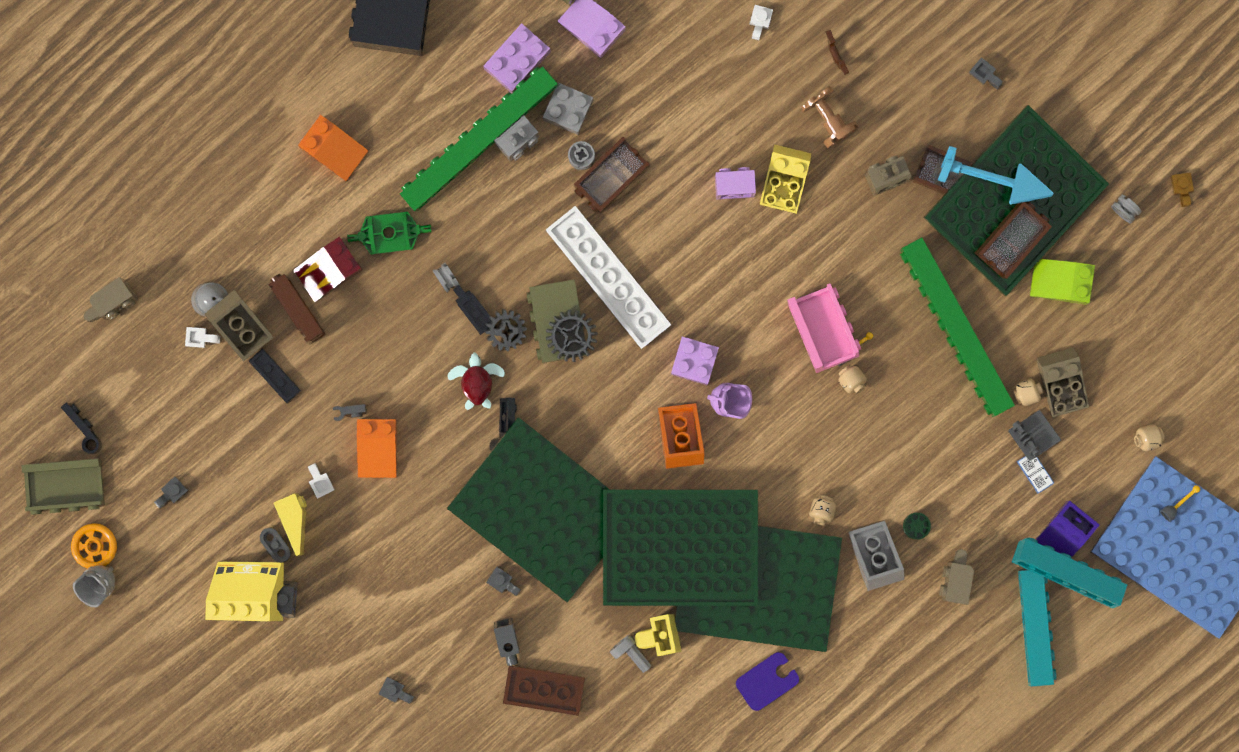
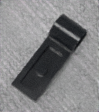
[489,398,517,451]
[61,402,102,454]

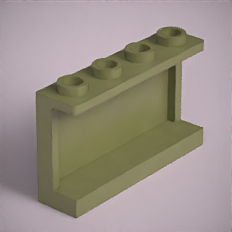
[526,279,586,364]
[21,459,105,515]

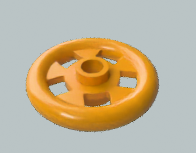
[71,523,117,569]

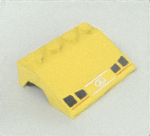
[205,562,284,621]

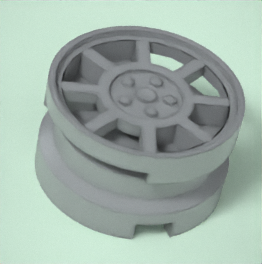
[568,141,595,170]
[1111,195,1142,224]
[432,263,460,293]

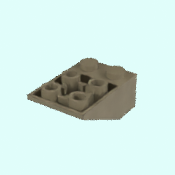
[1037,348,1089,417]

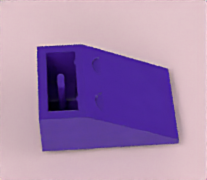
[1035,500,1099,558]

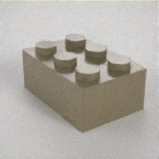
[205,290,274,362]

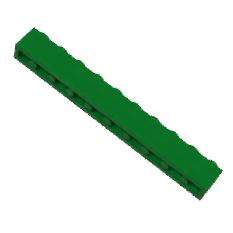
[400,66,560,211]
[900,237,1015,417]

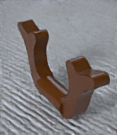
[825,30,849,75]

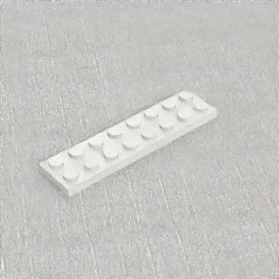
[546,206,671,349]

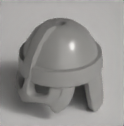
[191,282,228,316]
[73,565,115,607]

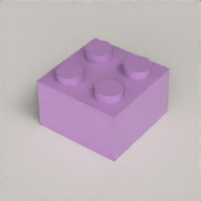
[715,167,756,200]
[671,337,719,385]

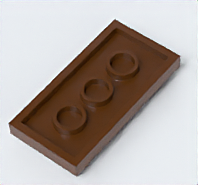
[503,665,585,716]

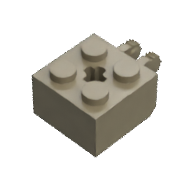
[865,155,912,196]
[84,277,138,323]
[939,549,974,605]

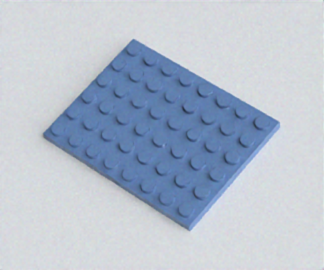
[1091,456,1239,639]

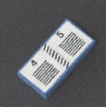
[1017,456,1054,494]

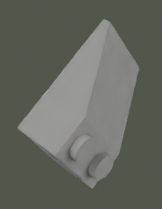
[848,521,904,591]

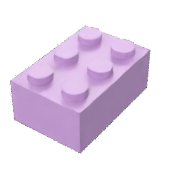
[484,23,551,93]

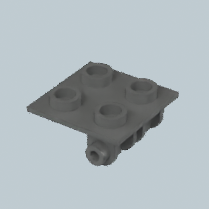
[1008,410,1062,462]

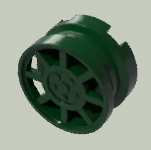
[903,513,931,540]

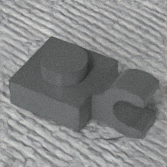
[969,57,1003,90]
[333,404,367,421]
[154,477,188,509]
[486,567,521,596]
[379,677,414,704]

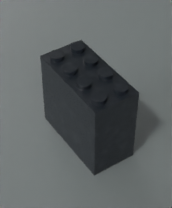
[349,0,430,56]

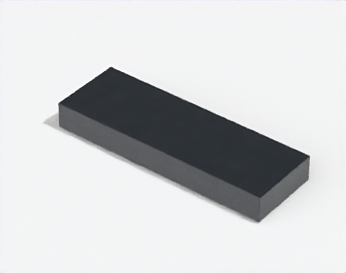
[249,348,301,404]

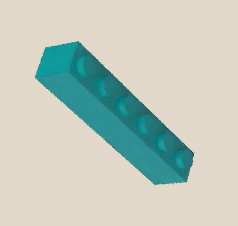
[1012,537,1127,609]
[1018,570,1057,687]

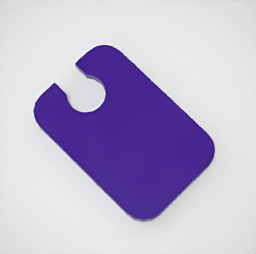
[736,652,799,711]

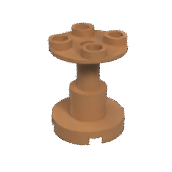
[801,86,859,149]

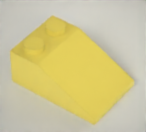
[274,494,307,556]

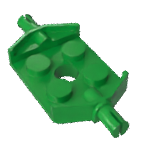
[347,212,432,255]

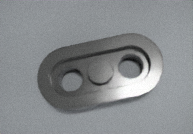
[260,528,291,563]

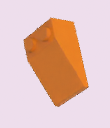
[298,115,368,181]
[658,403,704,469]
[357,419,397,478]

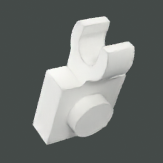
[750,5,773,40]
[185,327,221,348]
[308,463,335,499]

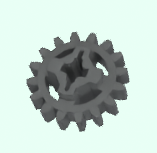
[484,309,527,351]

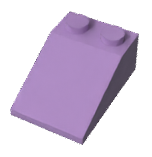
[557,0,626,59]

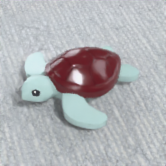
[448,352,505,410]

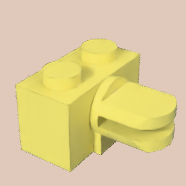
[635,614,682,656]

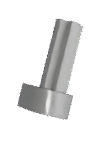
[609,634,652,673]

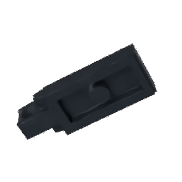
[453,285,491,335]

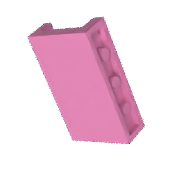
[787,284,861,373]

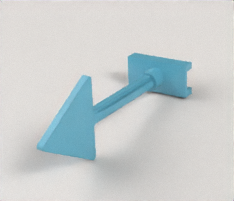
[938,146,1054,204]

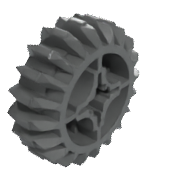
[546,310,598,362]

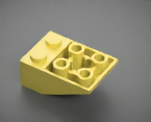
[760,144,811,214]

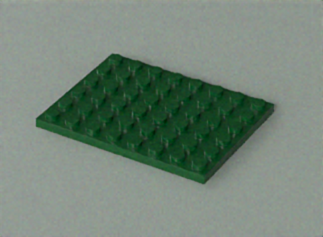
[923,105,1109,296]
[447,417,609,603]
[603,489,758,606]
[675,526,842,652]

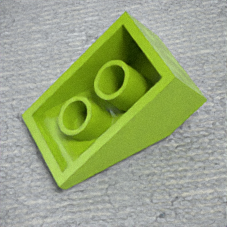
[1030,259,1095,305]

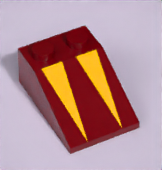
[293,237,362,302]

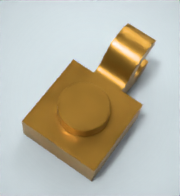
[1171,172,1194,207]

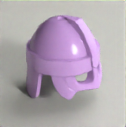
[707,383,752,419]

